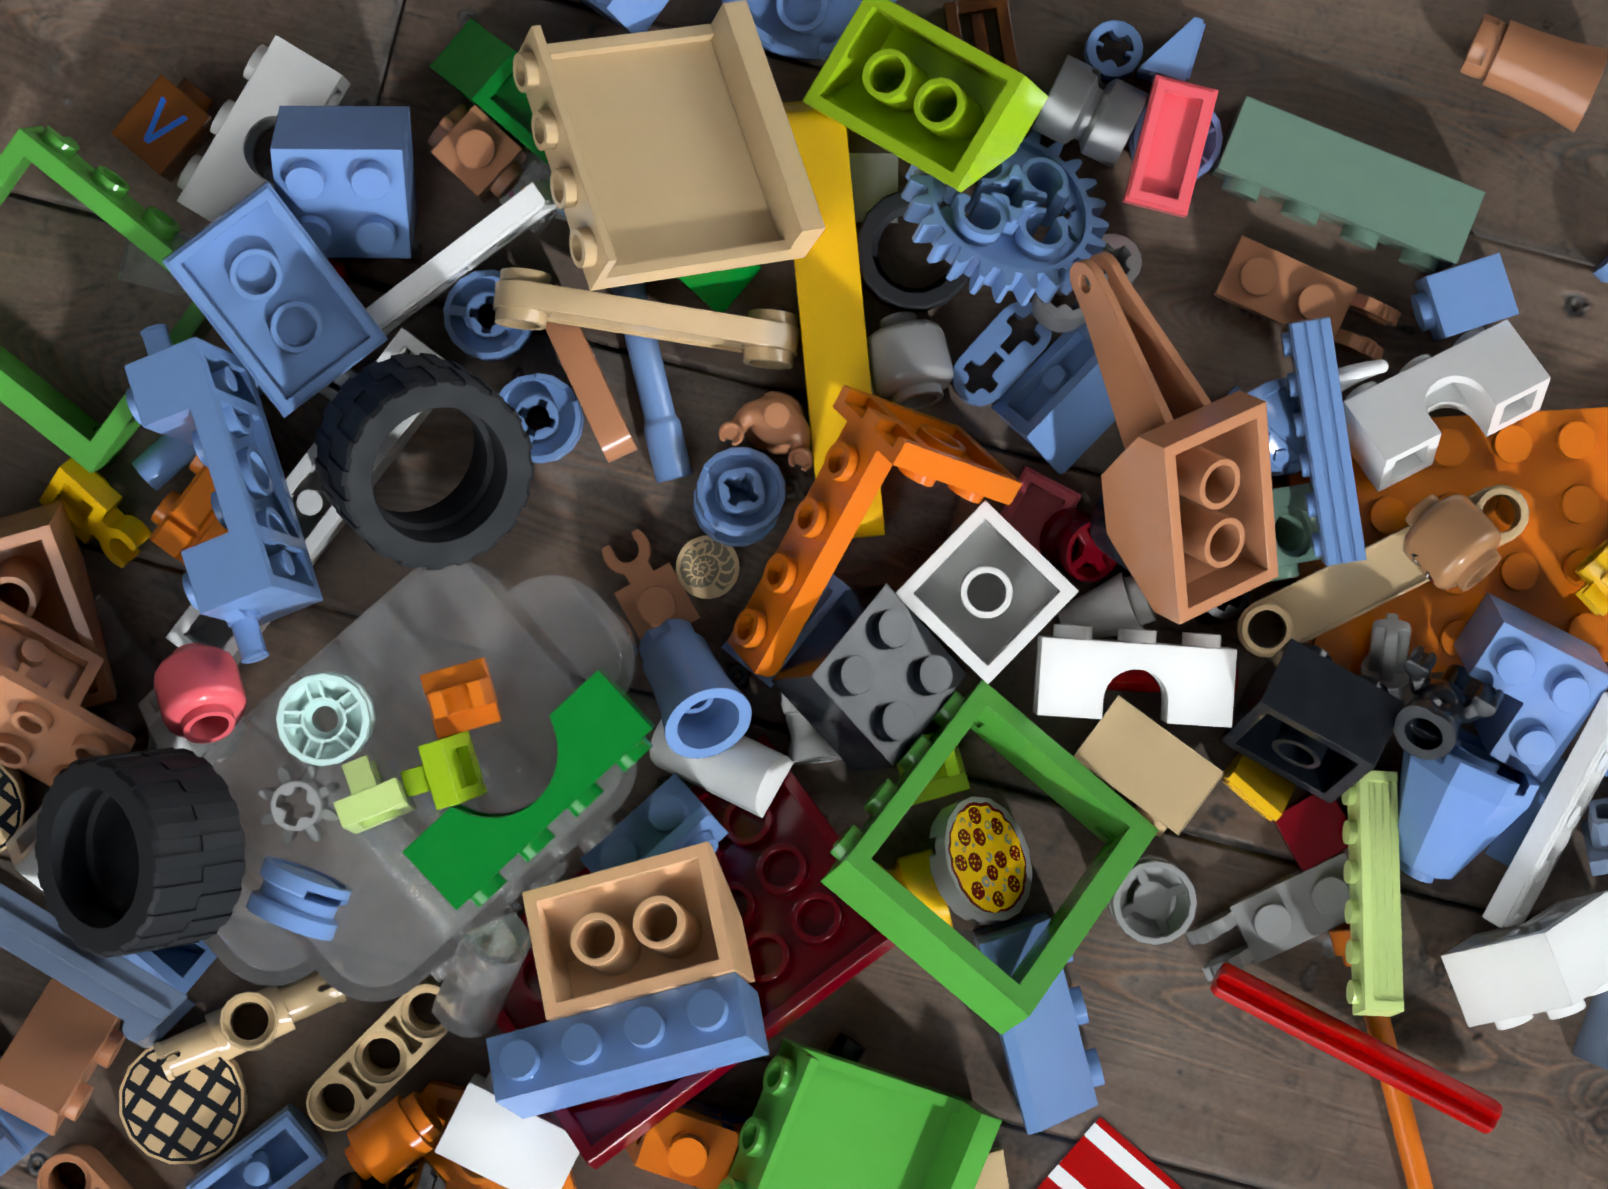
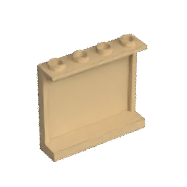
[513,0,826,291]

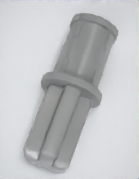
[1360,613,1412,700]

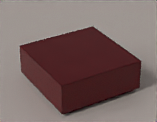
[1272,793,1348,872]

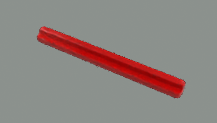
[1210,963,1503,1134]

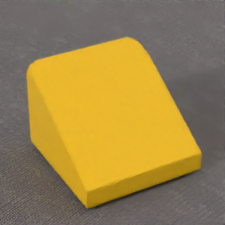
[1221,753,1295,821]

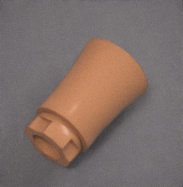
[1460,14,1608,133]

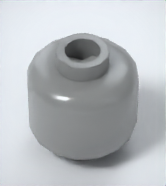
[867,311,954,410]

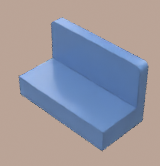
[991,323,1116,474]

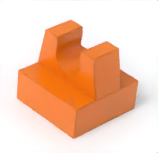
[419,657,503,739]

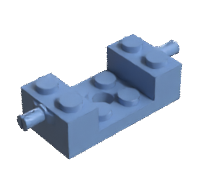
[124,324,323,664]

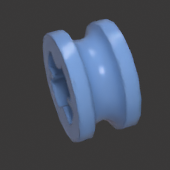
[1083,20,1143,81]

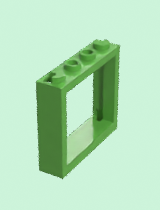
[0,125,213,473]
[821,679,1159,1035]

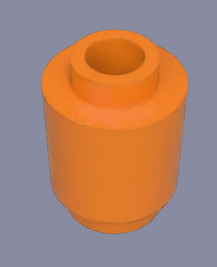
[344,1091,444,1184]

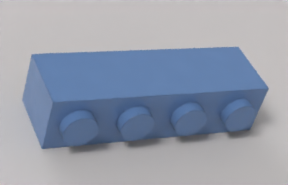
[486,972,769,1119]

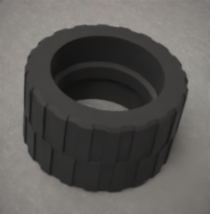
[314,353,534,570]
[35,747,246,958]

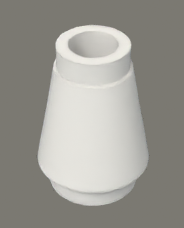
[1058,572,1156,639]

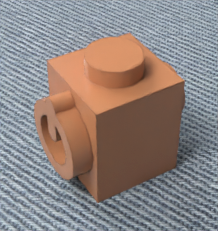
[427,103,528,204]

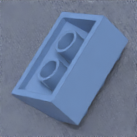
[972,912,1105,1135]

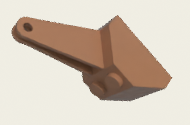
[1070,251,1279,625]

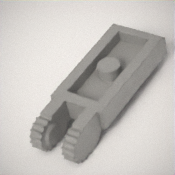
[1185,851,1350,981]

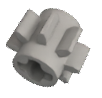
[258,764,340,845]

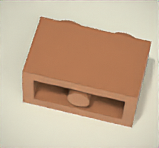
[0,978,125,1136]

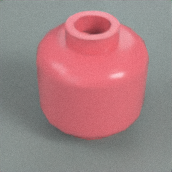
[154,643,247,744]

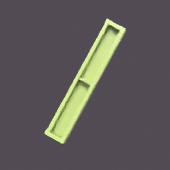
[1341,770,1404,1017]

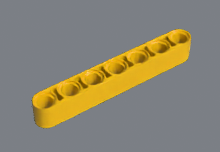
[782,101,885,539]

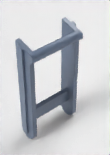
[0,883,196,1048]

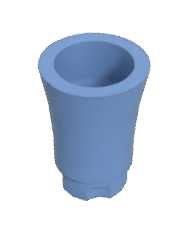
[639,618,752,759]

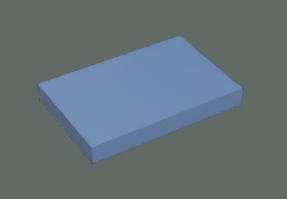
[162,181,388,418]

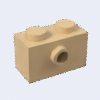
[1073,695,1224,837]

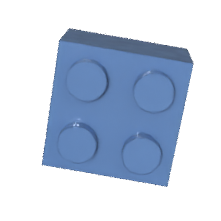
[270,106,418,258]

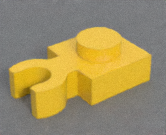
[39,458,152,568]

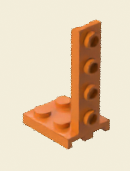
[727,384,1022,677]

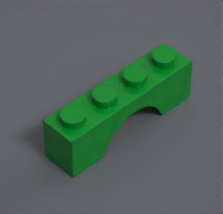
[402,668,655,911]

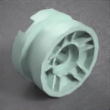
[276,672,376,766]

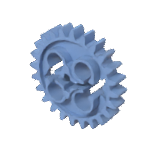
[901,130,1109,306]

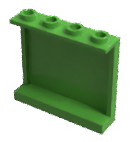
[717,1038,1002,1189]

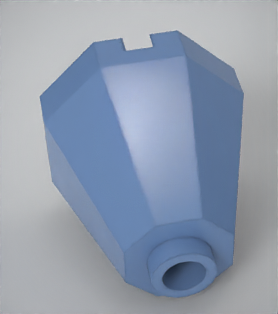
[1398,728,1540,883]

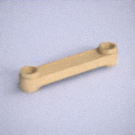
[493,267,800,370]
[1236,485,1530,658]

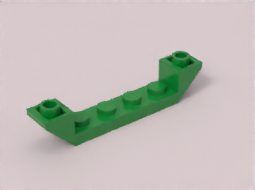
[429,18,762,313]

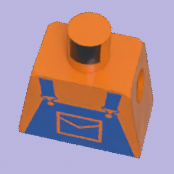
[626,1099,749,1189]

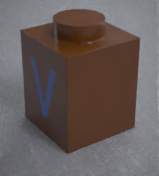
[111,74,214,182]

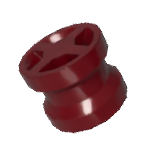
[1039,508,1116,582]

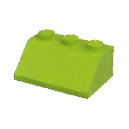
[803,0,1048,193]

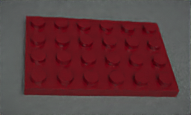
[458,734,896,1170]

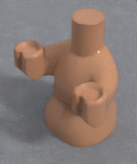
[718,391,814,472]

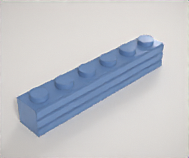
[1280,316,1367,566]

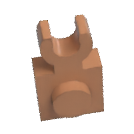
[602,529,701,641]

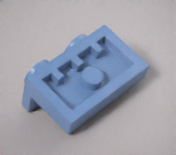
[580,773,728,873]

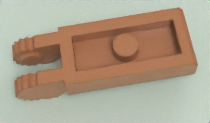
[1213,235,1401,361]

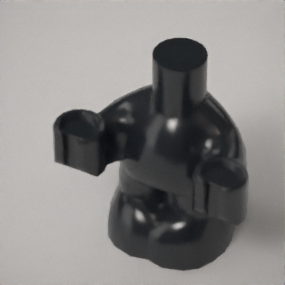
[1394,646,1504,760]

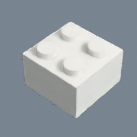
[895,500,1079,684]

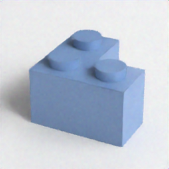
[1453,592,1608,782]

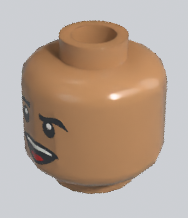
[1403,494,1502,591]

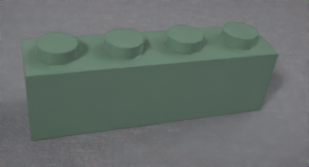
[1210,96,1486,274]

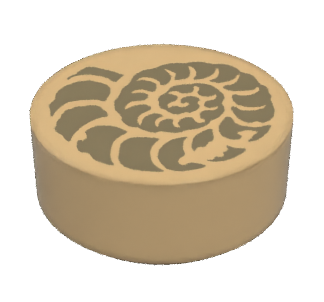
[676,535,740,599]

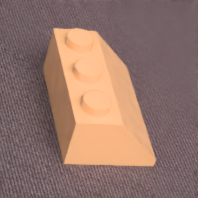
[522,841,755,1021]

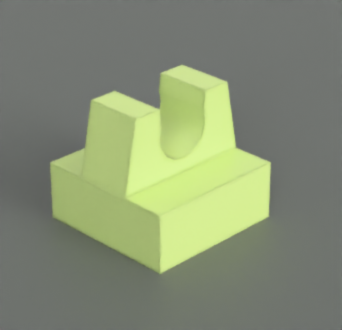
[333,755,417,834]

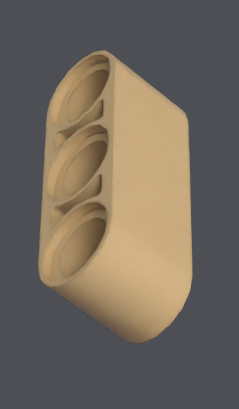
[306,976,461,1132]

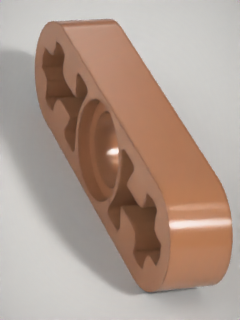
[546,282,638,463]

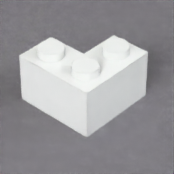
[1441,890,1608,1030]

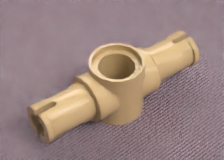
[153,963,347,1082]

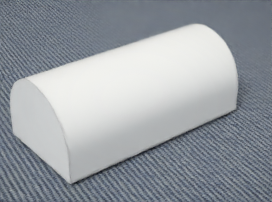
[650,719,794,818]

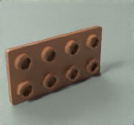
[0,601,136,787]

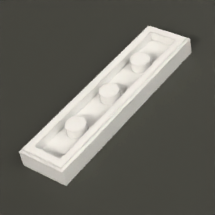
[366,179,557,335]
[1482,692,1608,928]

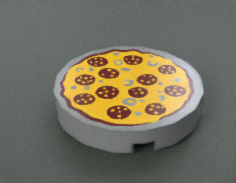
[929,796,1033,926]

